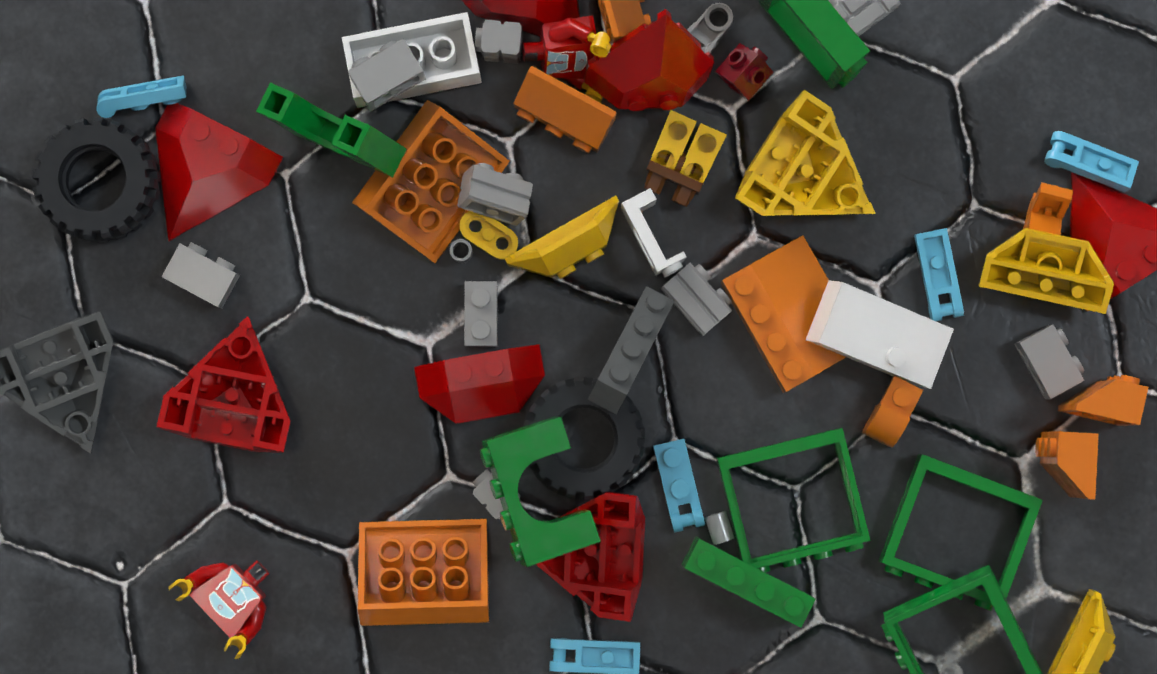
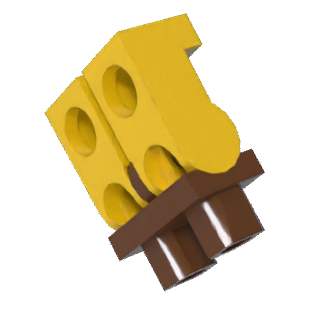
[644,110,727,207]

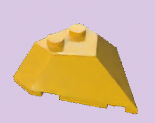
[735,90,876,216]

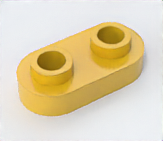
[460,211,518,260]

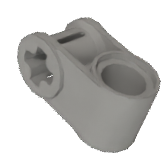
[687,3,733,54]

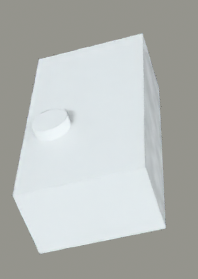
[342,12,482,108]
[806,280,954,389]

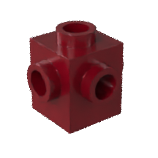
[715,43,773,101]

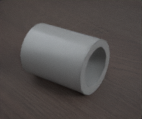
[450,239,473,263]
[705,511,735,545]

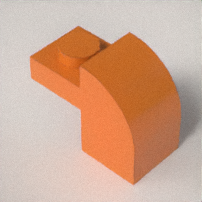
[1023,182,1073,235]
[862,375,923,447]

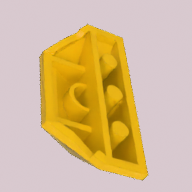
[504,195,619,279]
[979,228,1114,314]
[1047,589,1116,674]

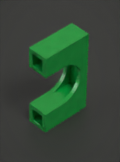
[256,83,407,178]
[480,417,601,567]
[681,536,816,628]

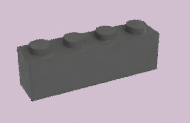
[588,286,675,415]

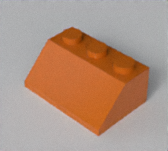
[513,66,616,154]
[1058,375,1149,426]
[1035,431,1099,500]

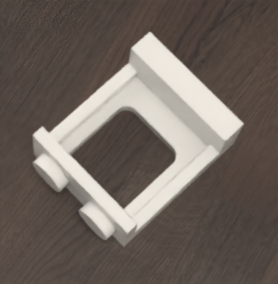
[621,188,686,278]

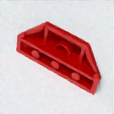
[414,344,545,424]

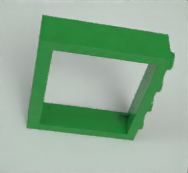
[759,0,870,89]
[716,428,870,573]
[878,454,1043,611]
[881,565,1042,674]

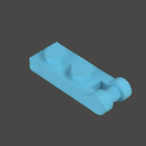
[97,75,187,118]
[1044,131,1139,193]
[914,228,964,321]
[653,439,705,533]
[549,638,640,674]

